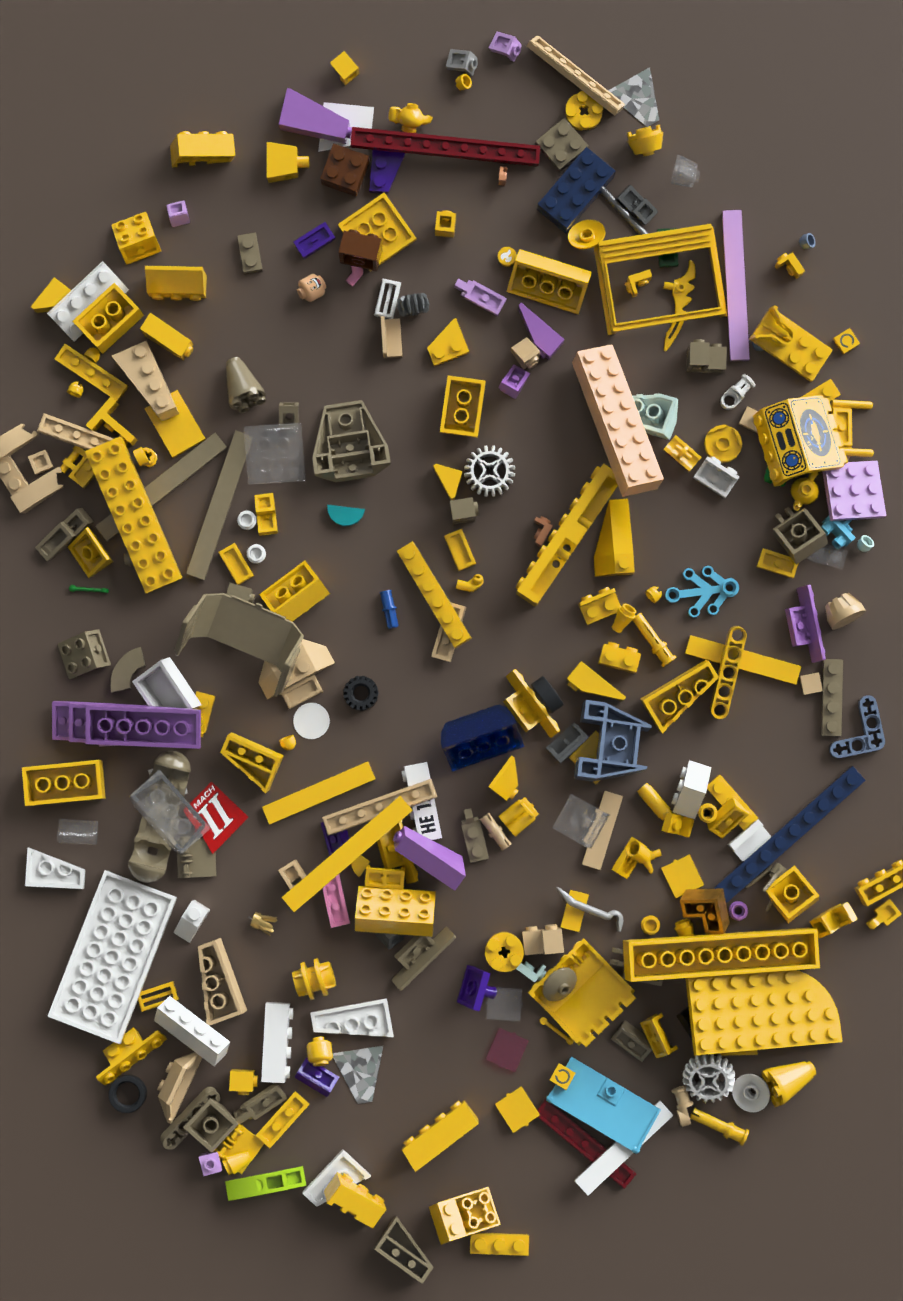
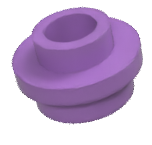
[728,901,748,921]

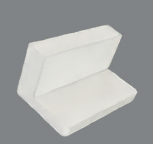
[727,819,771,861]

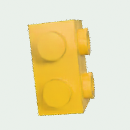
[598,642,641,674]

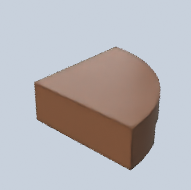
[498,166,508,186]

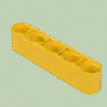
[710,626,747,719]

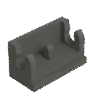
[546,722,589,763]

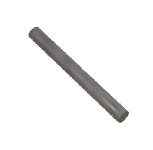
[600,188,649,235]

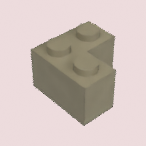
[686,339,727,373]

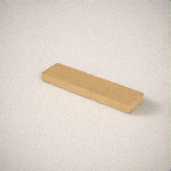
[37,413,114,450]
[582,791,623,870]

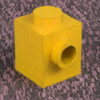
[435,211,456,238]
[229,1069,258,1095]

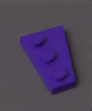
[369,150,405,194]

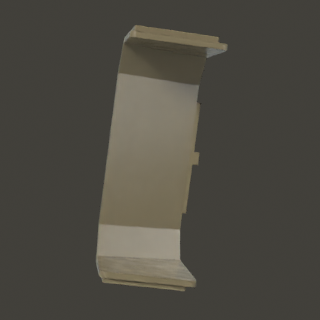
[174,593,304,697]

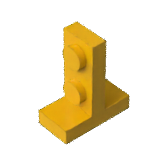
[86,397,138,446]

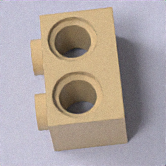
[278,860,306,890]

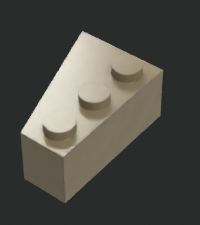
[373,1216,434,1284]

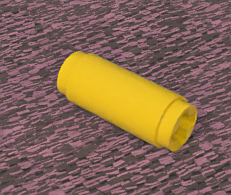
[637,783,672,821]

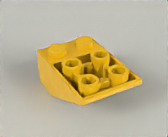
[429,1187,501,1245]

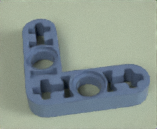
[829,695,885,758]

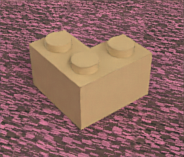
[522,924,564,955]

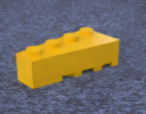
[640,660,719,734]

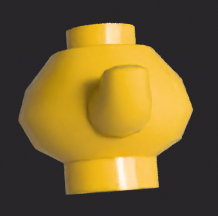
[388,103,433,133]
[791,472,819,511]

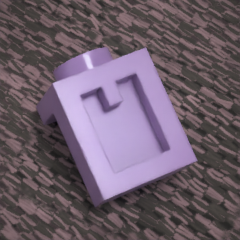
[489,31,522,61]
[198,1152,222,1176]

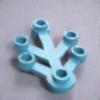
[665,566,739,618]

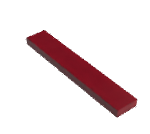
[537,1099,636,1189]

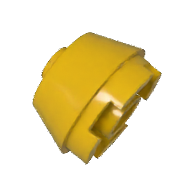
[627,125,663,157]

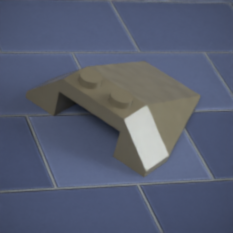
[312,400,391,482]

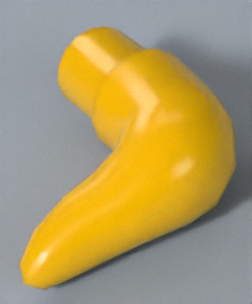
[643,849,662,874]

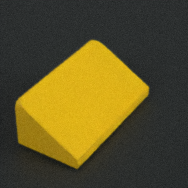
[707,797,749,839]

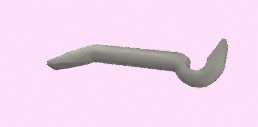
[556,887,624,932]

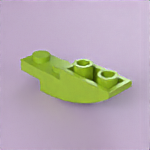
[225,1166,306,1201]

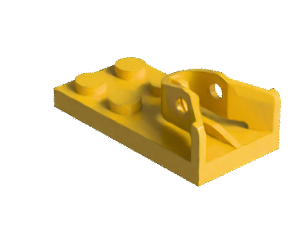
[749,305,833,382]

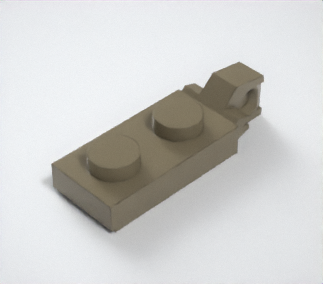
[461,808,489,863]
[233,1083,287,1125]

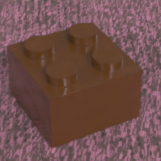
[320,143,370,197]
[339,229,382,271]

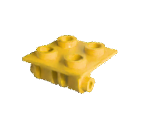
[213,1124,264,1174]

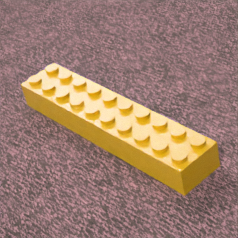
[623,928,820,982]

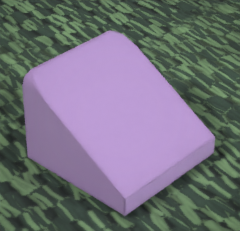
[166,200,190,227]

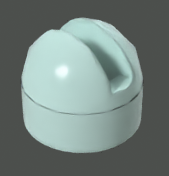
[857,535,874,552]

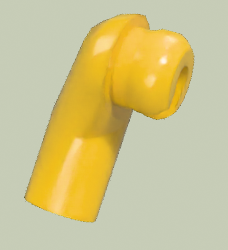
[456,574,484,592]

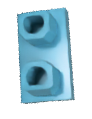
[821,516,856,549]

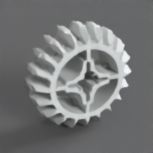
[464,446,515,497]
[683,1054,735,1103]

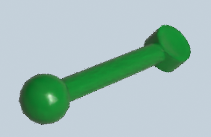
[69,585,109,593]

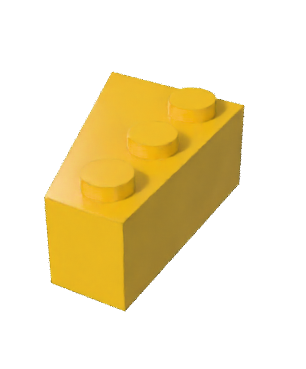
[220,732,284,793]
[324,1172,386,1228]

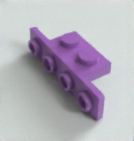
[785,585,826,663]

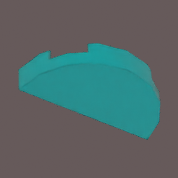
[327,505,365,526]

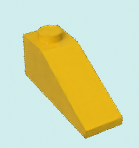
[566,661,626,701]

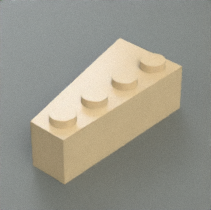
[112,340,179,421]
[198,938,247,1026]

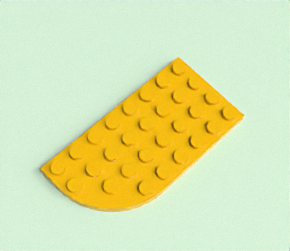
[685,970,842,1056]

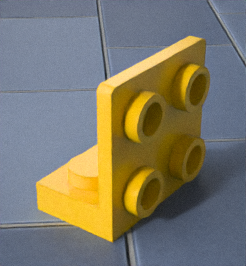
[111,212,161,265]

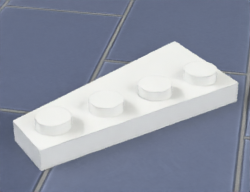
[310,998,394,1037]

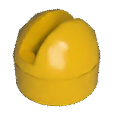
[455,74,472,90]
[84,347,100,364]
[67,382,84,398]
[645,586,662,603]
[279,735,296,750]

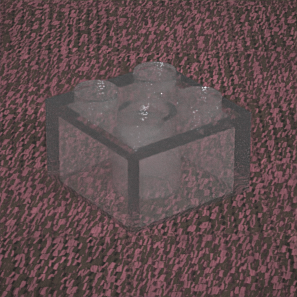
[553,794,609,848]

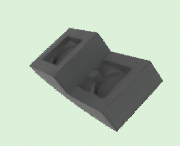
[616,185,658,225]

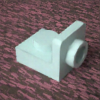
[516,961,546,982]

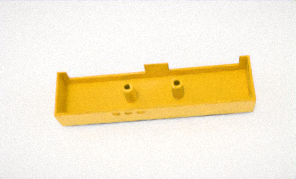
[85,436,183,593]
[515,463,618,606]

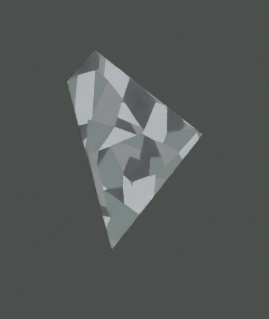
[608,67,659,127]
[332,1046,383,1104]

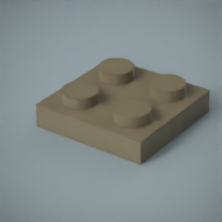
[536,118,589,172]

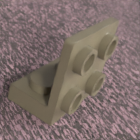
[58,629,111,679]

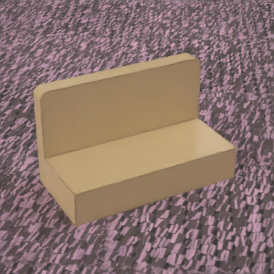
[381,316,403,358]

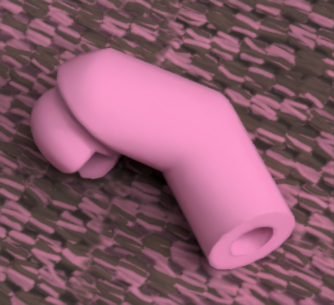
[346,266,364,287]

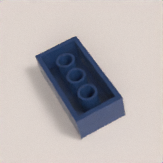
[537,147,615,234]

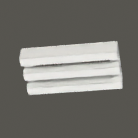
[374,279,401,319]

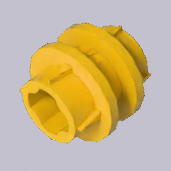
[292,958,336,1000]

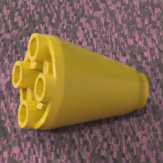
[761,1061,817,1107]

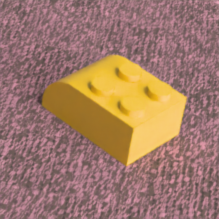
[440,375,486,438]

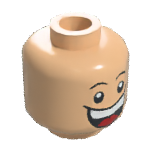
[297,274,326,302]

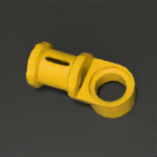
[133,447,158,467]

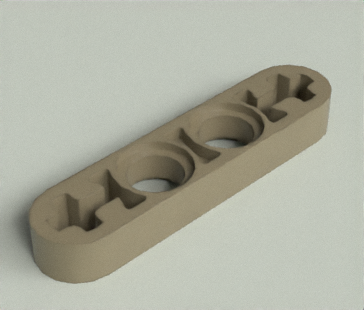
[160,1087,220,1150]

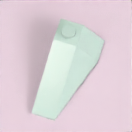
[632,393,678,440]

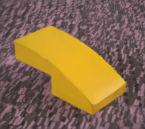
[254,493,278,536]

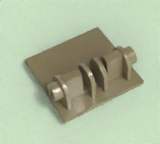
[176,838,217,878]

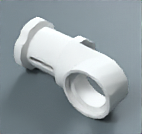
[720,374,756,410]

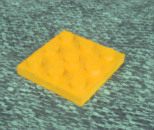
[338,193,417,272]

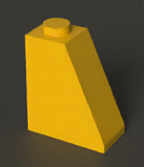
[140,313,194,360]

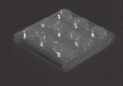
[244,423,306,484]

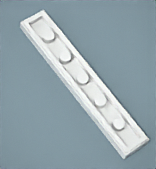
[574,1100,673,1195]

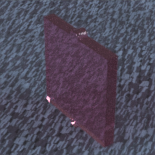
[486,1028,529,1072]

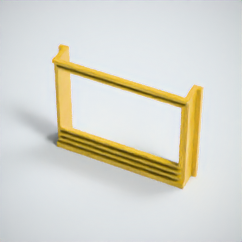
[593,224,728,335]

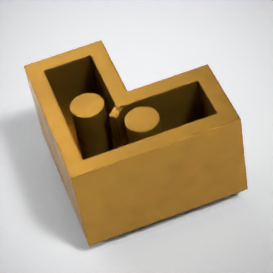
[680,888,730,934]

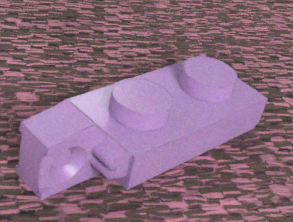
[454,279,507,316]

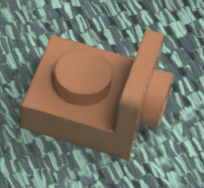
[533,516,553,548]

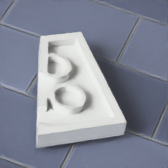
[25,847,85,889]
[302,1149,371,1207]

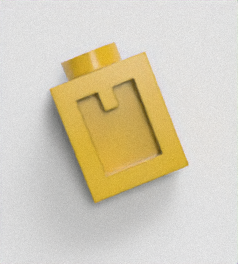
[775,252,805,279]
[625,269,652,297]
[661,812,694,838]

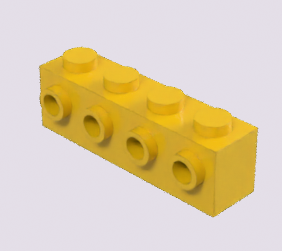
[854,860,903,906]

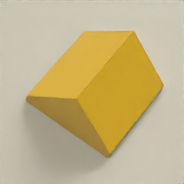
[68,528,113,578]

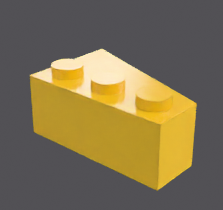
[170,131,235,168]

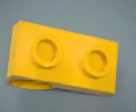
[611,837,651,879]

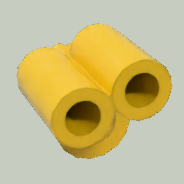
[498,797,539,837]

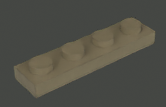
[821,659,843,737]

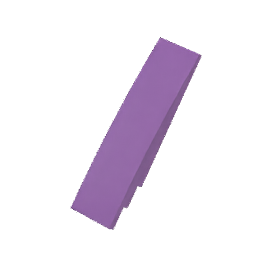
[52,701,201,749]

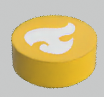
[498,247,517,267]

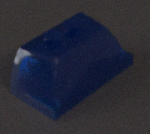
[441,704,525,772]

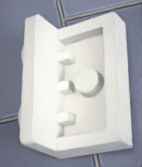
[693,456,739,498]

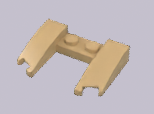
[0,424,63,514]

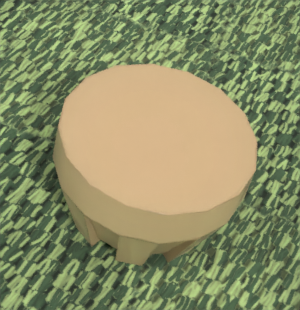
[825,593,866,630]

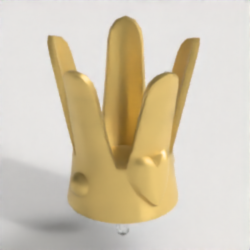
[248,912,277,936]

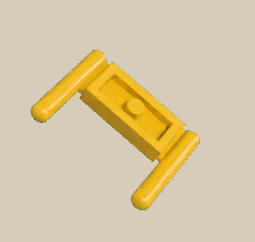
[831,400,874,457]

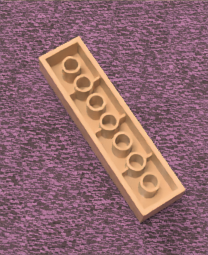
[572,345,664,497]

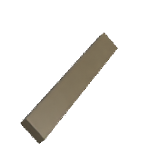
[186,430,254,580]
[95,433,227,542]

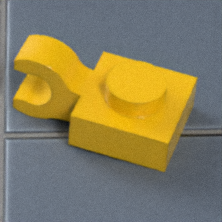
[866,899,902,930]

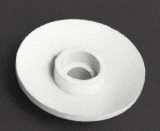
[732,1074,770,1112]

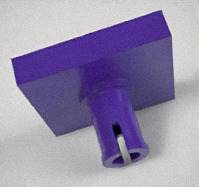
[457,965,497,1011]

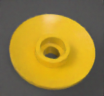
[568,220,606,249]

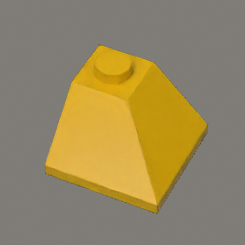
[488,755,519,801]

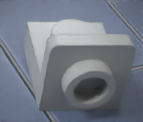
[446,49,478,76]

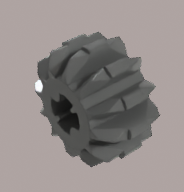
[397,293,429,317]

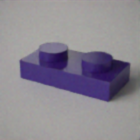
[293,222,336,259]

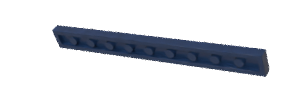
[713,766,866,903]

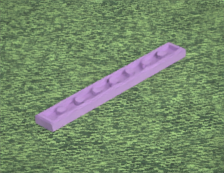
[722,210,750,361]

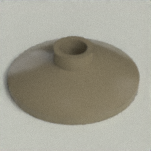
[542,968,577,1001]

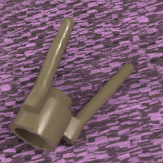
[745,862,788,912]

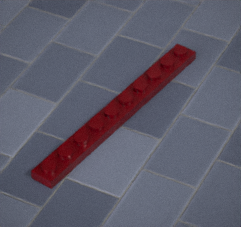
[350,127,540,166]

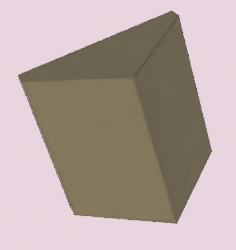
[183,1098,239,1153]

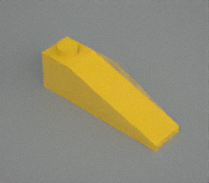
[594,499,635,577]

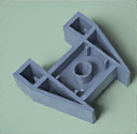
[574,700,652,782]

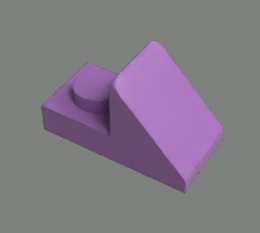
[499,365,530,399]

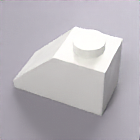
[173,900,210,943]

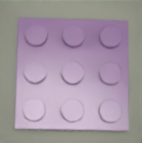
[822,461,886,521]

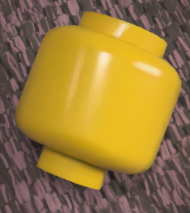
[307,1037,333,1066]

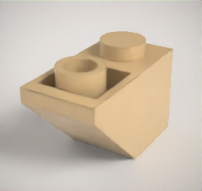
[511,337,540,370]

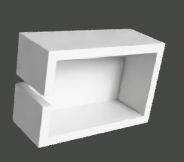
[132,657,202,709]

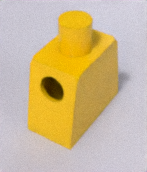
[267,142,309,183]

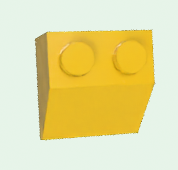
[766,865,819,924]

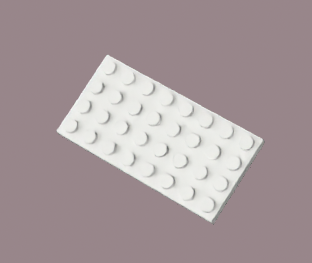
[48,870,177,1044]

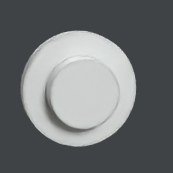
[237,511,257,530]
[247,544,266,564]

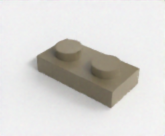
[237,232,263,274]

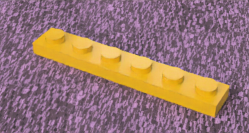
[397,541,472,648]

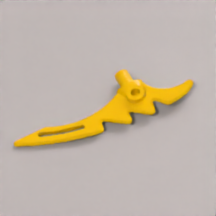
[663,260,696,351]

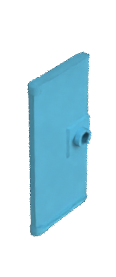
[546,1057,661,1154]

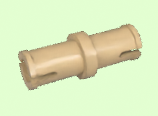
[479,812,512,851]

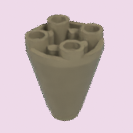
[226,357,266,413]

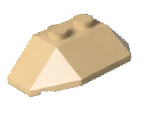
[258,639,335,699]
[157,1052,202,1124]

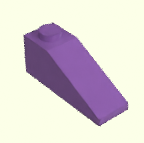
[518,303,565,360]

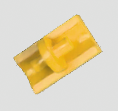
[663,435,702,472]

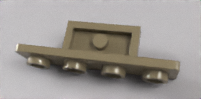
[392,926,456,991]

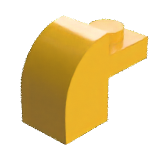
[810,902,858,939]

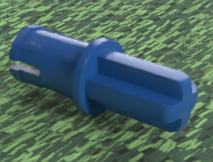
[380,590,398,629]

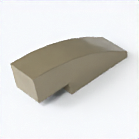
[35,508,94,562]

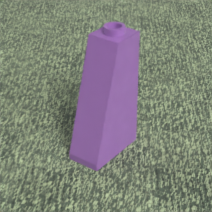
[279,88,352,144]
[393,826,466,890]

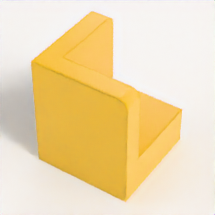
[330,51,360,85]

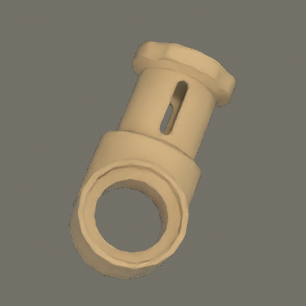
[671,1085,694,1127]

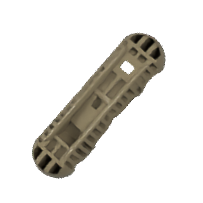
[128,751,191,883]

